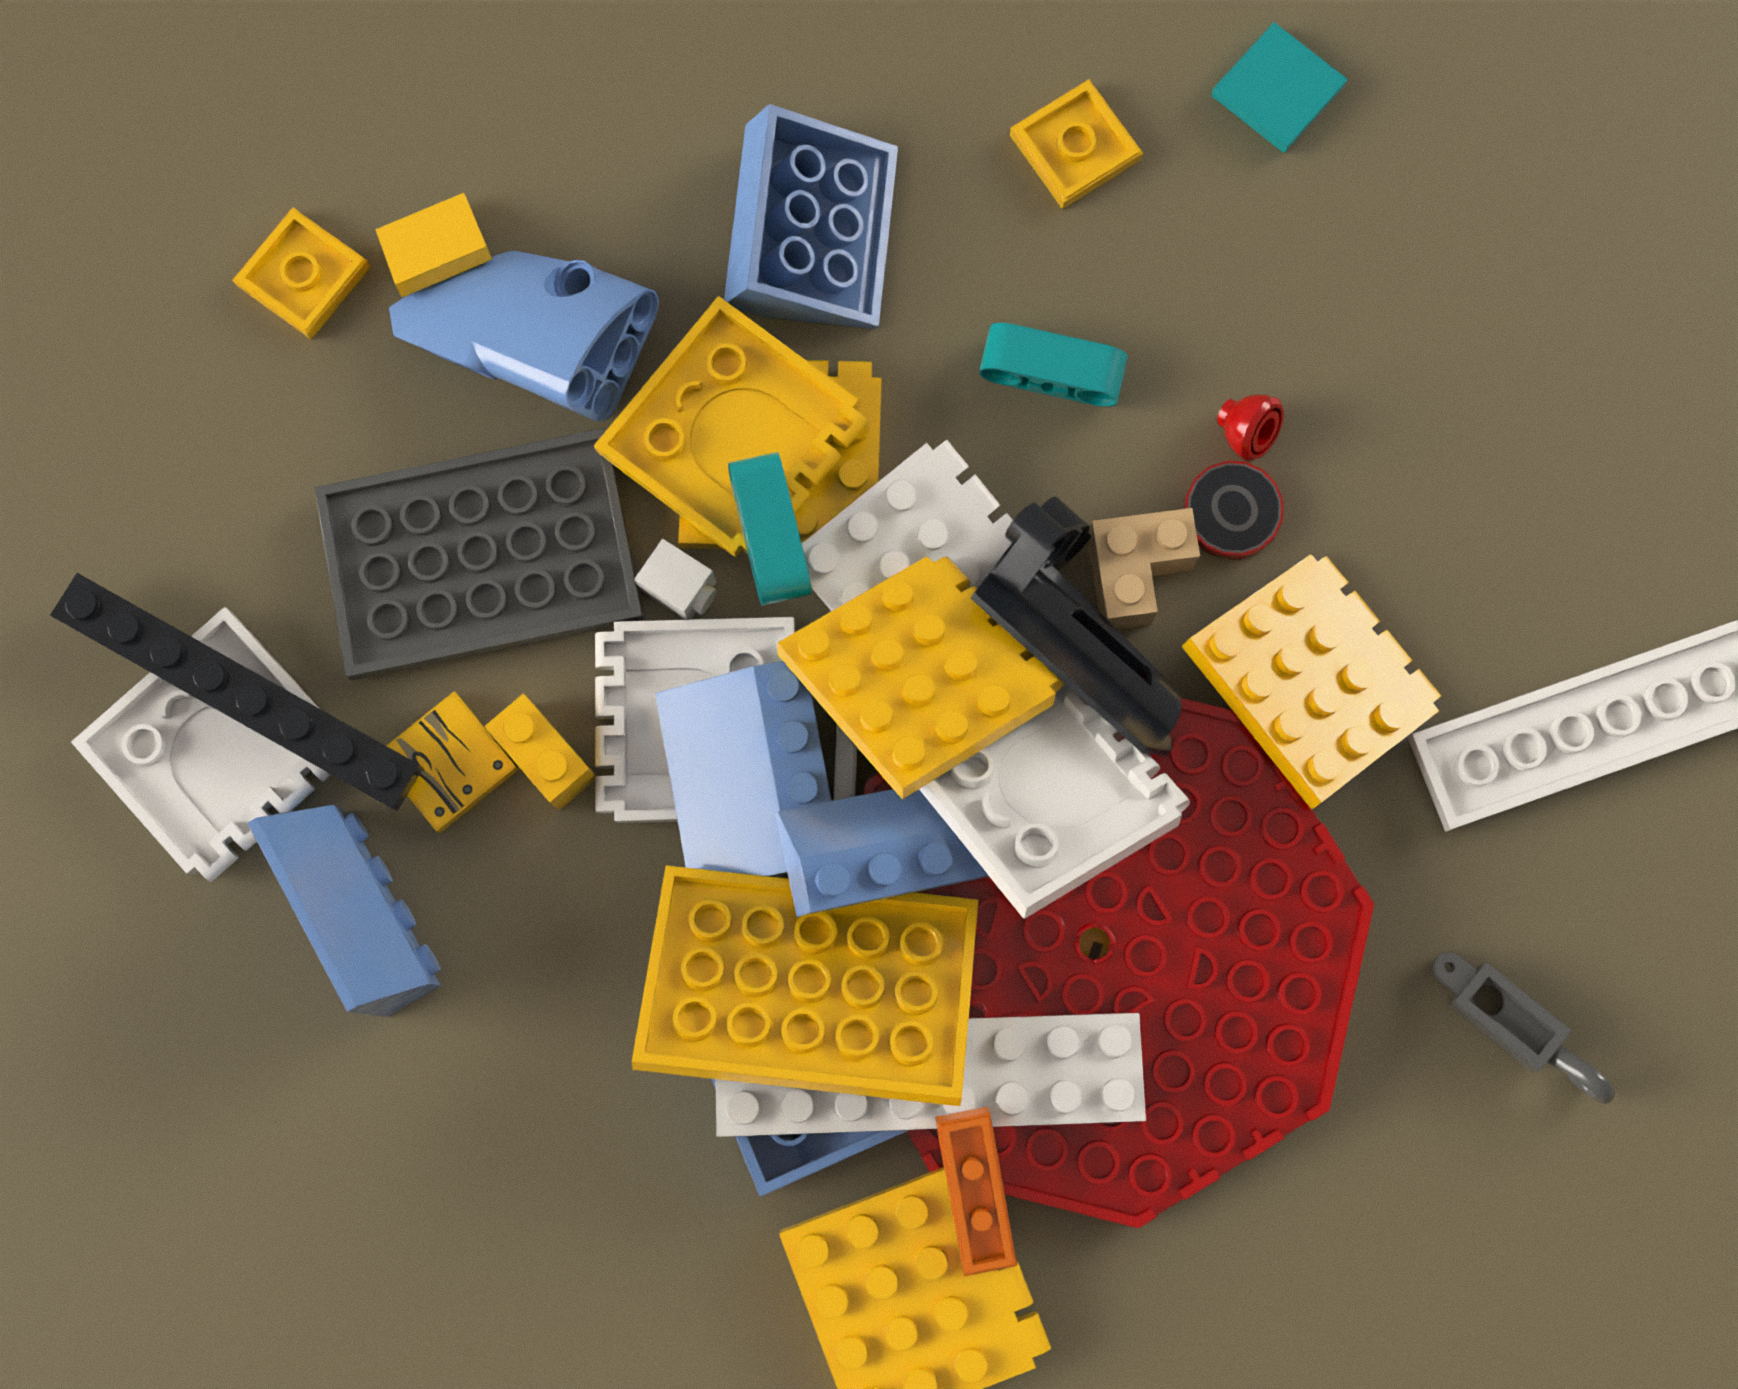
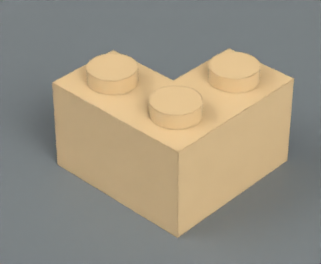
[1088,508,1200,630]

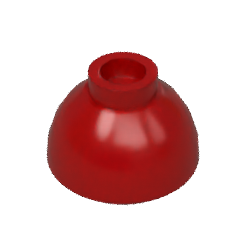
[1217,394,1284,462]

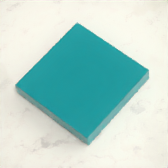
[1211,22,1348,154]

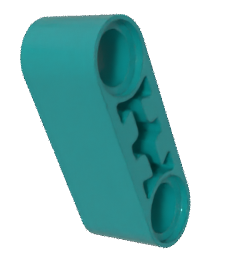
[979,323,1128,407]
[728,452,812,606]

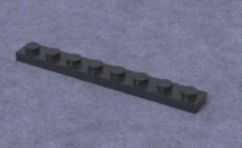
[50,573,424,812]

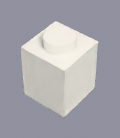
[634,539,717,620]

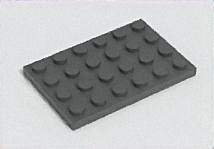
[314,428,644,681]

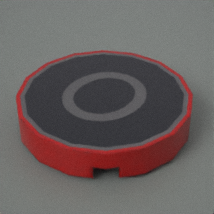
[1183,461,1283,560]

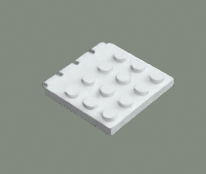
[802,440,1013,611]
[71,607,331,882]
[595,617,795,823]
[919,683,1190,919]

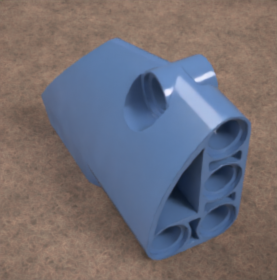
[389,250,659,422]

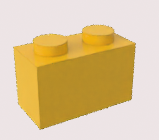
[484,693,597,810]

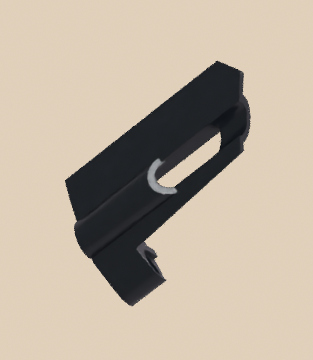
[971,496,1182,756]

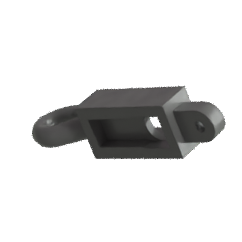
[1431,952,1615,1104]

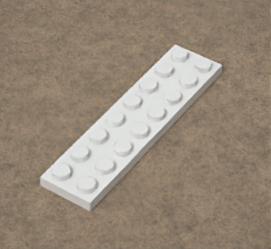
[1407,620,1738,832]
[715,1013,1146,1137]

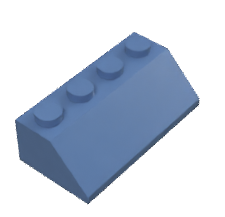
[775,789,990,917]

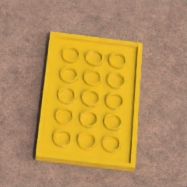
[632,865,978,1106]

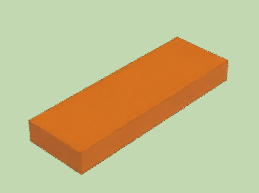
[935,1106,1017,1277]

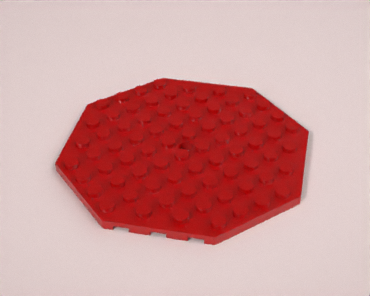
[863,698,1375,1228]

